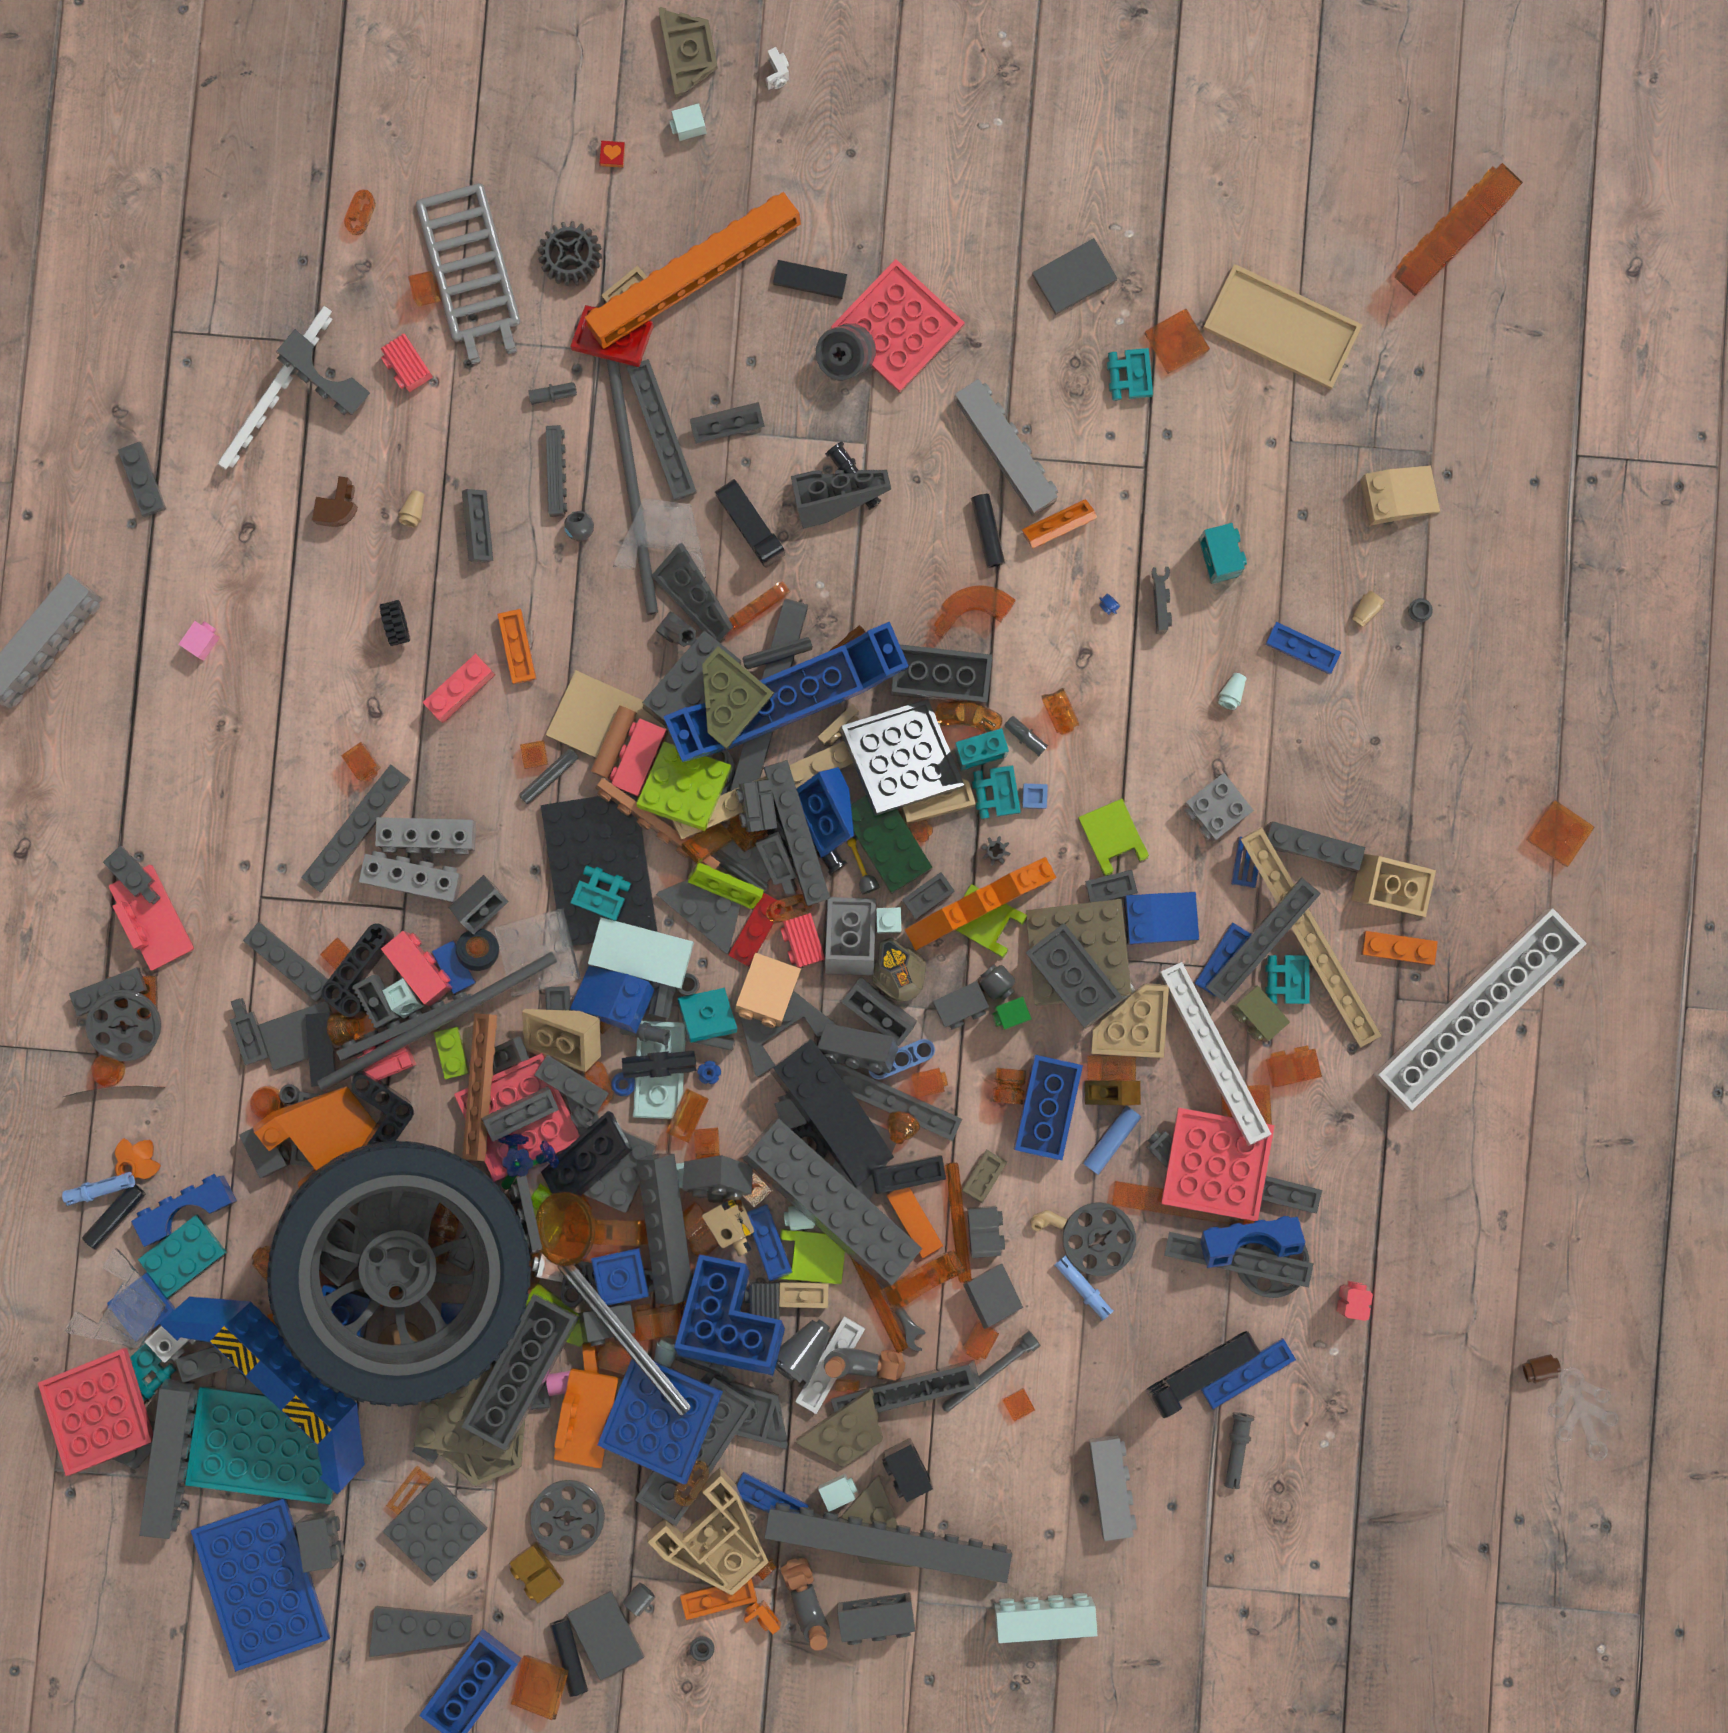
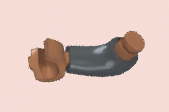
[823,1348,906,1381]
[780,1558,830,1651]

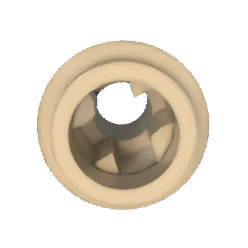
[398,490,425,528]
[1352,590,1385,627]

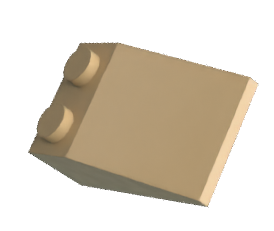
[1360,465,1440,526]
[1351,854,1436,917]
[522,1009,601,1072]

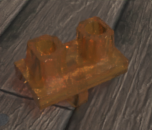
[1042,688,1079,735]

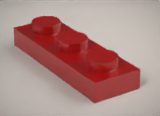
[728,893,785,967]

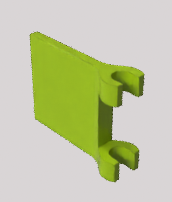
[1078,799,1149,876]
[956,884,1027,958]
[778,1229,845,1284]

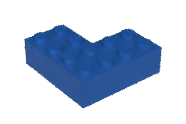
[674,1254,785,1376]

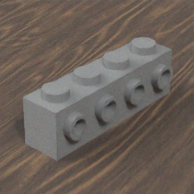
[375,817,476,855]
[359,851,463,902]
[1089,1435,1137,1541]

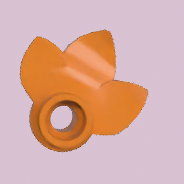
[115,1138,161,1179]

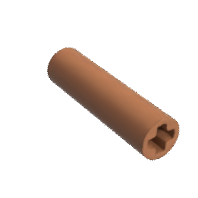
[591,705,637,779]

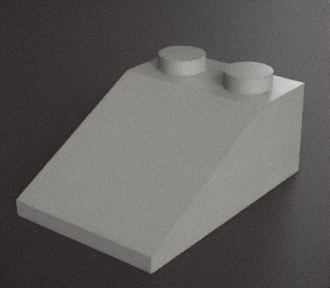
[825,897,876,975]

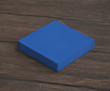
[591,1248,649,1305]

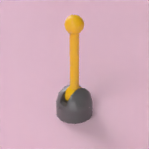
[847,838,880,895]

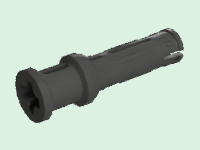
[1224,1412,1255,1489]

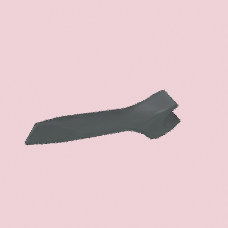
[875,1279,925,1351]

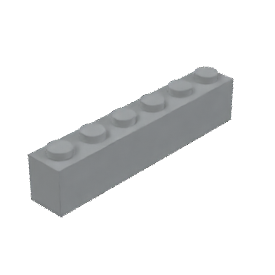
[954,379,1058,517]

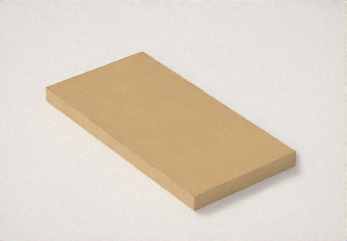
[1203,264,1362,390]
[546,670,675,767]

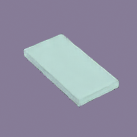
[588,917,694,989]
[633,1021,686,1119]

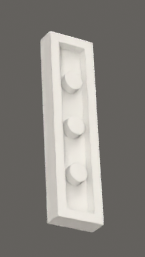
[795,1316,865,1414]

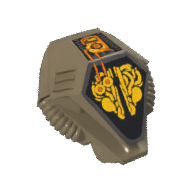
[872,938,926,1001]

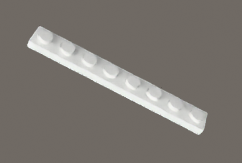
[217,306,332,470]
[1159,962,1271,1146]

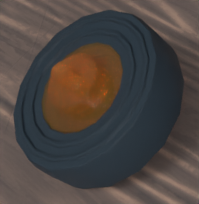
[456,929,499,971]

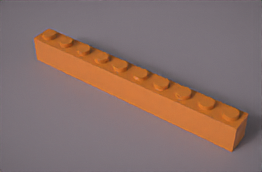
[585,192,801,349]

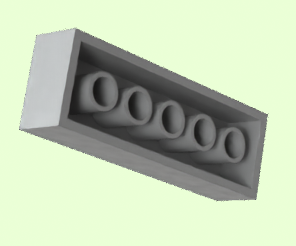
[0,573,102,708]

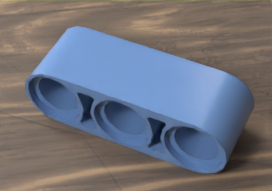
[869,1039,935,1079]

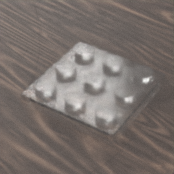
[494,909,581,997]

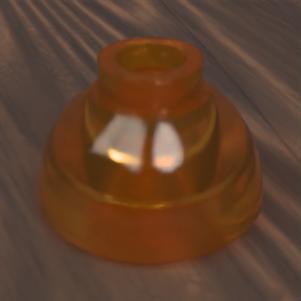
[327,1012,360,1046]
[91,1055,125,1087]
[250,1086,284,1119]
[887,1111,920,1144]

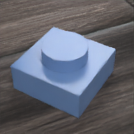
[1022,783,1048,809]

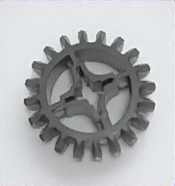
[538,221,602,286]

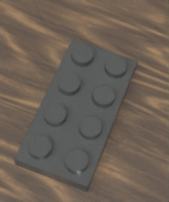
[1026,923,1124,1029]

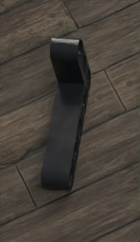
[350,1071,414,1146]
[1146,1331,1260,1418]

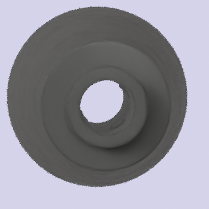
[775,1319,831,1389]

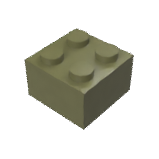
[1230,985,1290,1042]

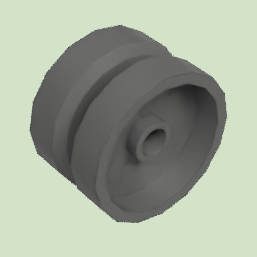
[816,323,876,380]

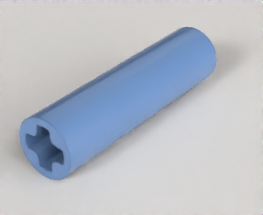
[1083,1105,1142,1175]

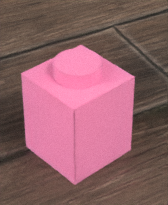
[179,621,220,661]

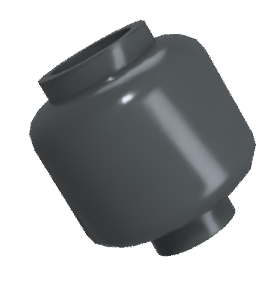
[980,964,1015,1000]

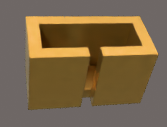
[509,1542,564,1604]

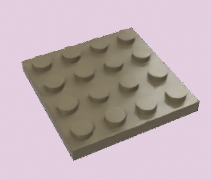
[1026,899,1132,1006]
[414,1360,516,1461]

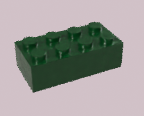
[851,795,933,894]

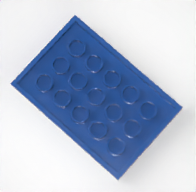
[190,1498,330,1672]

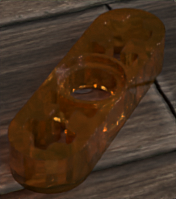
[729,581,790,631]

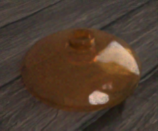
[536,1192,595,1266]

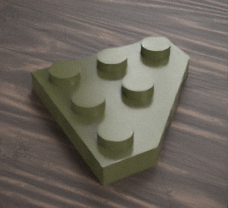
[702,646,774,749]

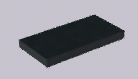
[541,1111,633,1211]

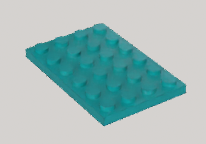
[185,1386,334,1505]

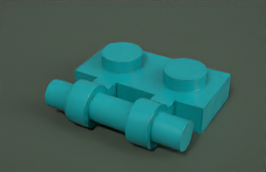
[1106,348,1153,401]
[972,765,1021,819]
[571,865,631,921]
[1265,955,1310,1004]
[130,1343,177,1401]

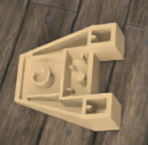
[648,1468,769,1595]

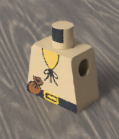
[702,1199,754,1257]

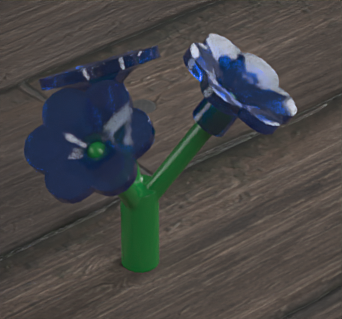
[498,1134,559,1190]

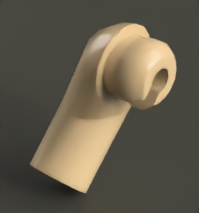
[1030,1210,1067,1231]

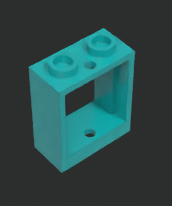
[954,728,1009,771]

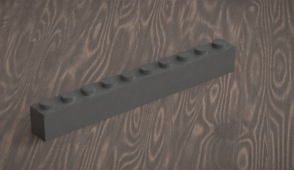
[764,1503,1012,1583]

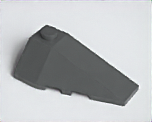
[791,470,891,529]

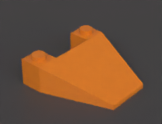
[253,1086,376,1187]

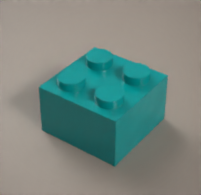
[1199,523,1247,584]

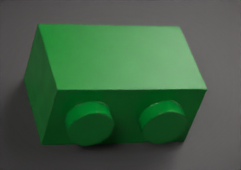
[991,997,1031,1030]

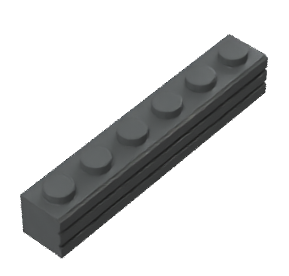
[546,425,567,517]

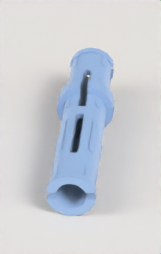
[62,1172,135,1206]
[1054,1255,1114,1321]

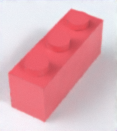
[422,653,495,723]
[609,718,667,798]
[381,931,453,1006]

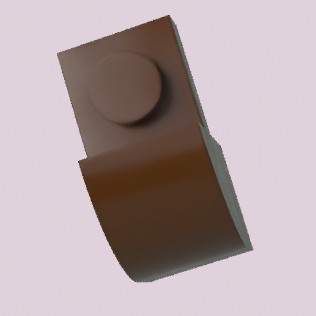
[312,476,358,527]

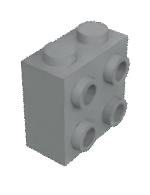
[1184,773,1254,841]

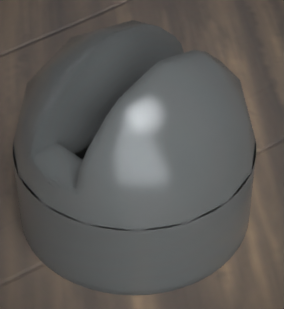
[279,1084,301,1105]

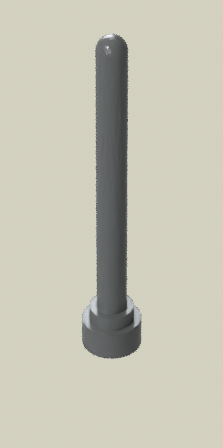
[942,1331,1041,1412]

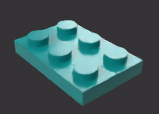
[138,1214,227,1298]

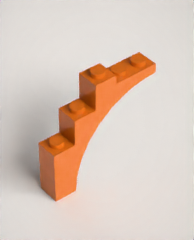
[904,857,1057,951]

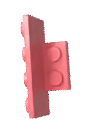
[109,865,194,970]

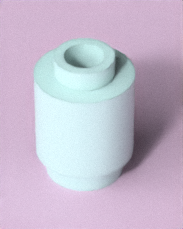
[784,1206,816,1231]

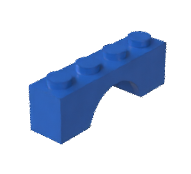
[131,1174,237,1247]
[1200,1216,1306,1268]

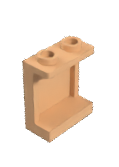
[735,953,801,1028]

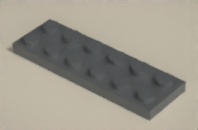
[635,1375,756,1526]

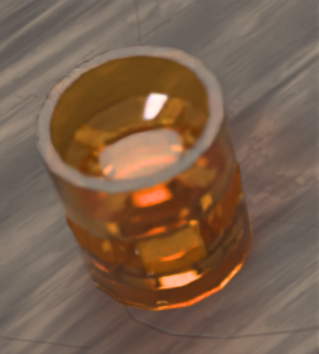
[992,1068,1026,1105]

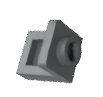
[1146,1130,1172,1168]

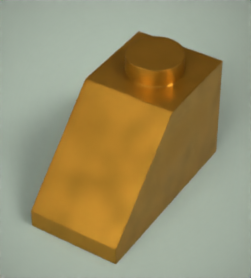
[1085,1080,1141,1105]

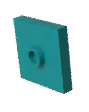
[678,987,738,1043]

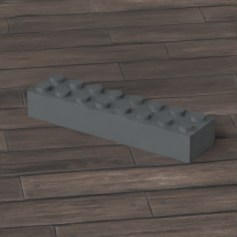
[741,1118,923,1287]

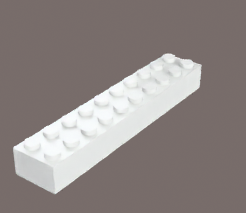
[1373,908,1587,1110]

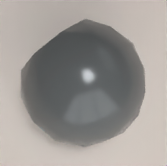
[564,511,594,541]

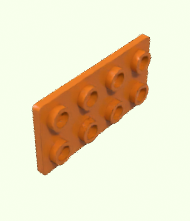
[554,1368,618,1468]

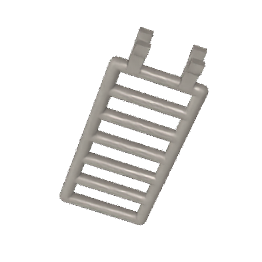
[416,183,520,365]

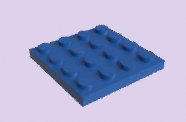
[598,1359,723,1484]

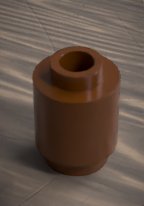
[1522,1354,1561,1383]

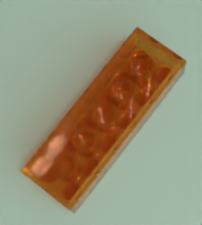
[1395,163,1523,296]

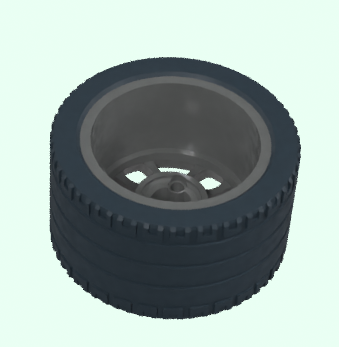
[267,1141,531,1407]

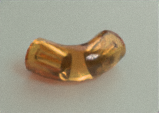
[935,701,1002,733]

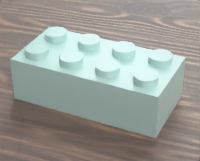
[994,1593,1098,1643]

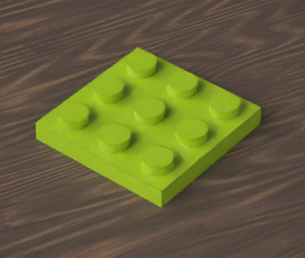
[637,742,732,831]

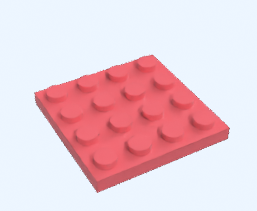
[831,259,965,393]
[454,1053,580,1182]
[1161,1108,1275,1221]
[38,1348,153,1476]

